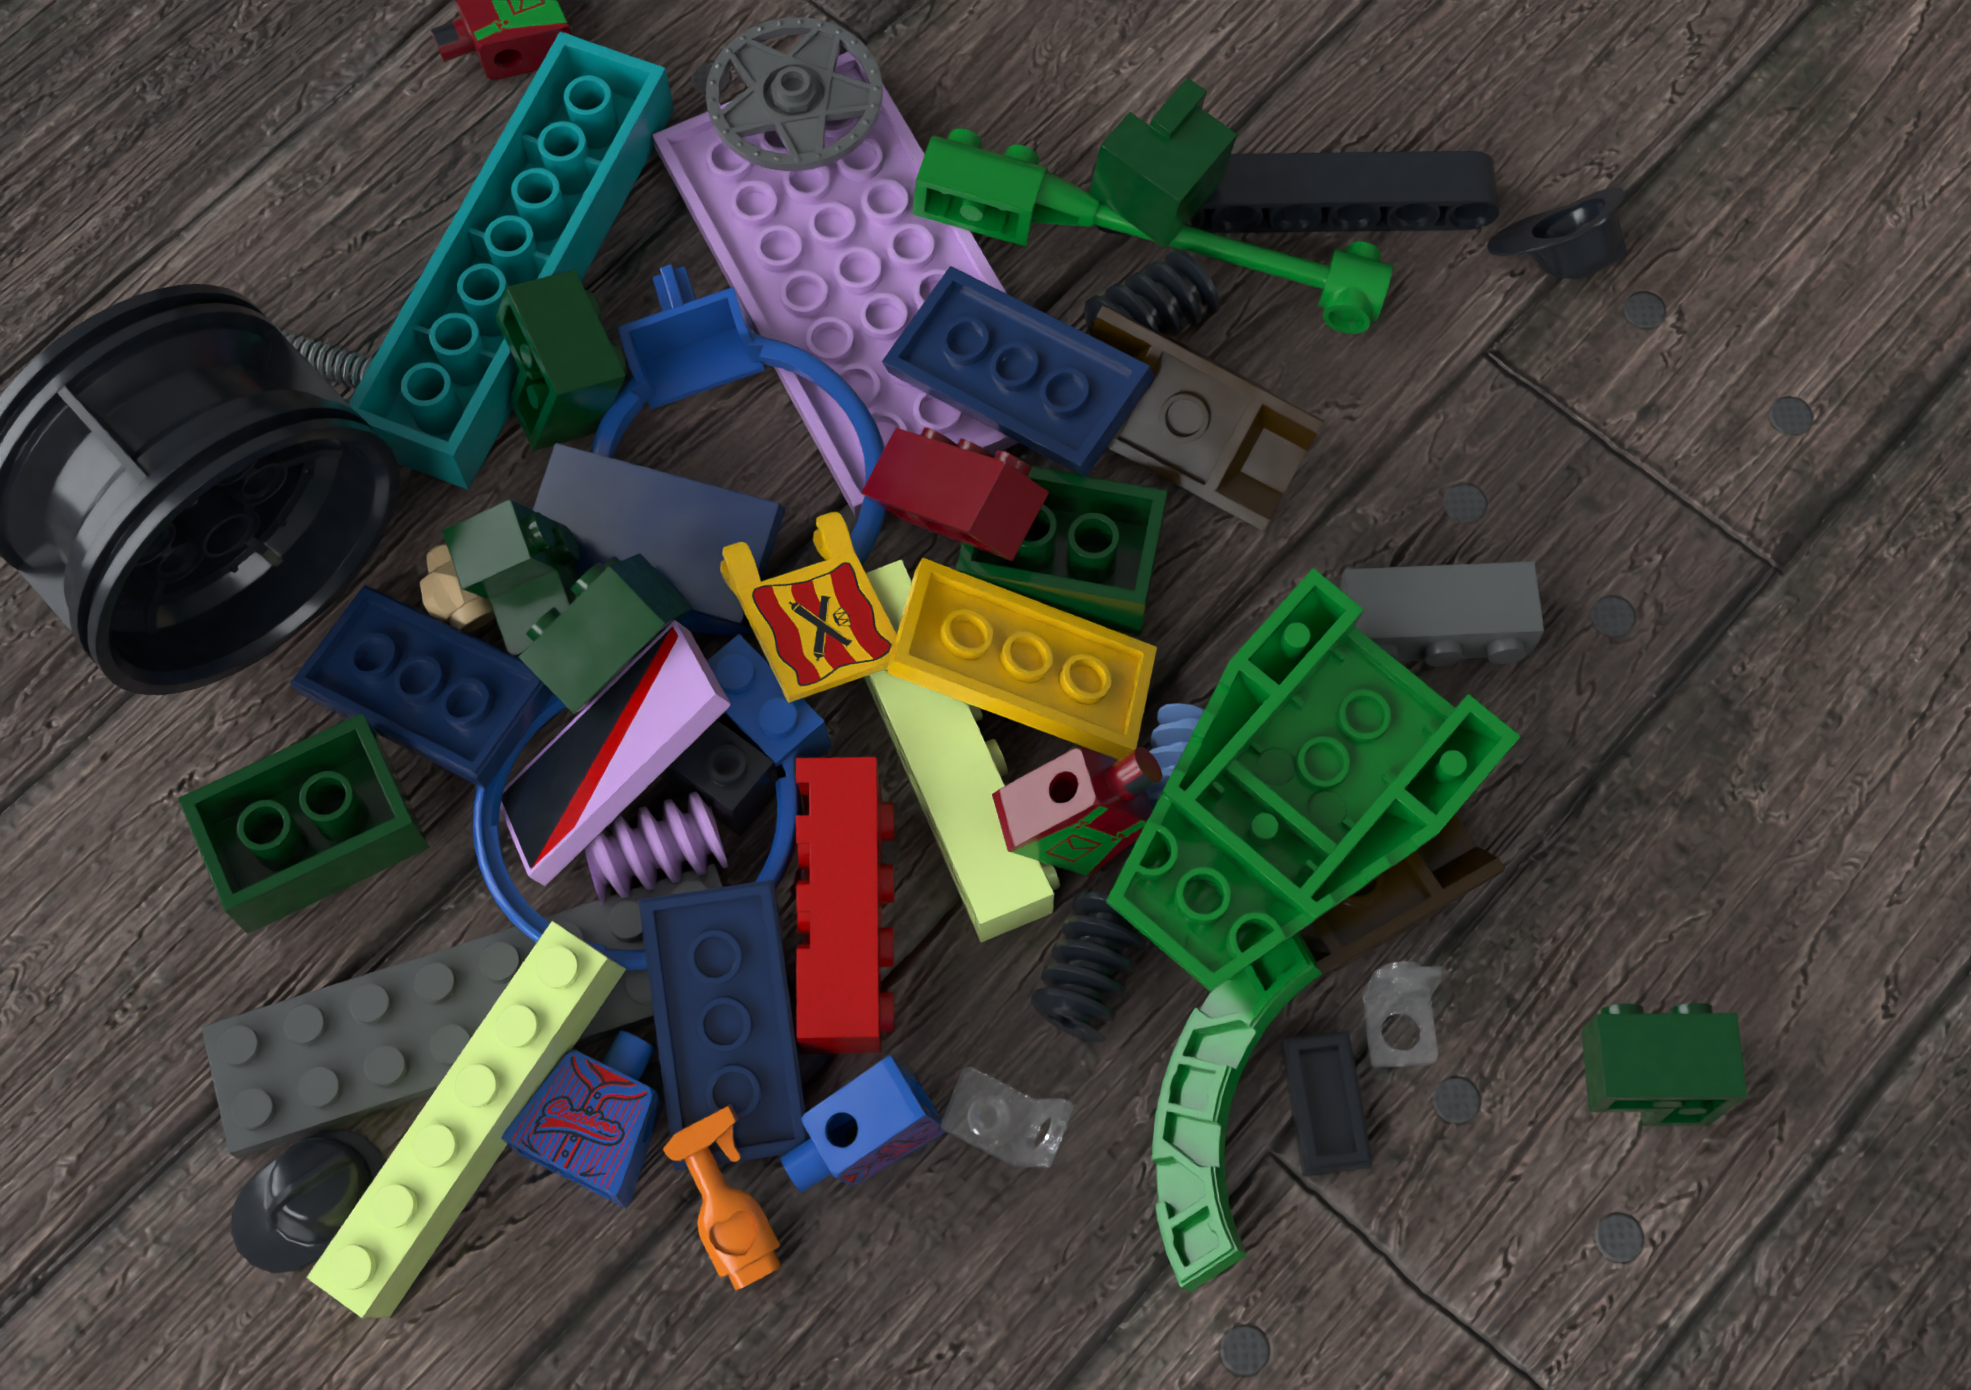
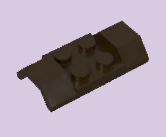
[1090,304,1324,531]
[1299,815,1506,987]

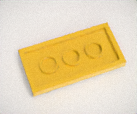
[886,558,1157,760]

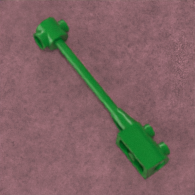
[912,129,1393,334]

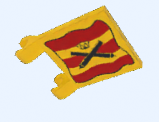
[720,512,897,703]

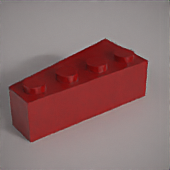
[796,757,895,1054]

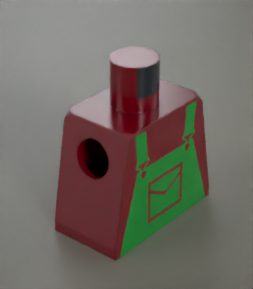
[430,0,571,80]
[992,747,1162,877]

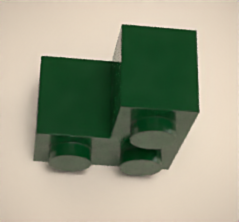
[495,269,626,451]
[442,499,580,658]
[519,553,693,714]
[1581,1003,1747,1126]

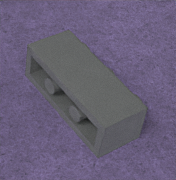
[1339,561,1544,667]

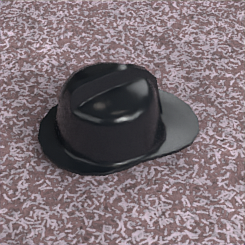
[1487,188,1627,279]
[231,1130,385,1273]

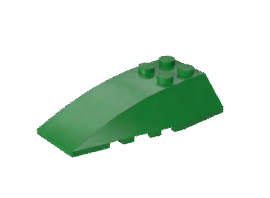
[1106,568,1521,992]

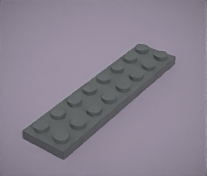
[201,863,723,1159]

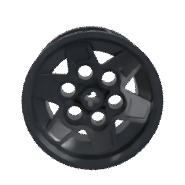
[0,284,400,695]

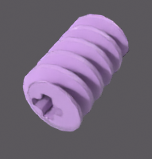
[585,791,728,905]

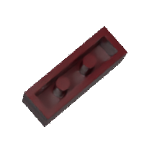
[861,427,1049,561]

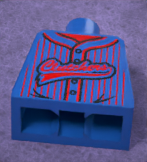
[501,1031,663,1208]
[781,1055,948,1193]

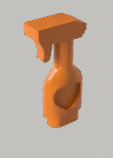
[663,1104,782,1291]

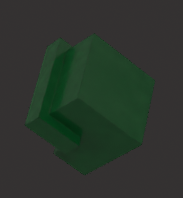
[1089,77,1238,249]

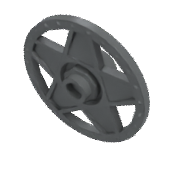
[706,17,883,171]

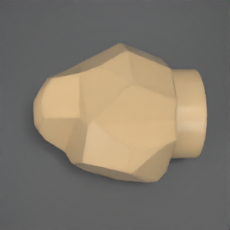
[420,543,496,634]

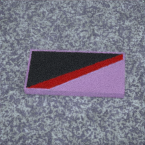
[500,620,731,886]

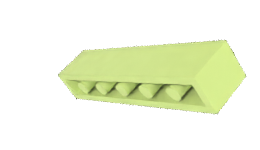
[864,559,1060,943]
[307,921,626,1318]

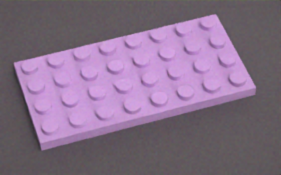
[652,52,1019,518]

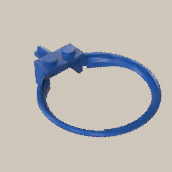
[590,265,886,636]
[473,634,832,971]

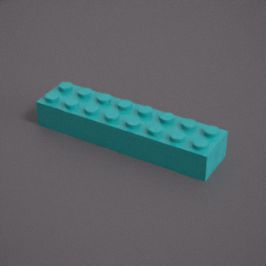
[348,32,674,490]

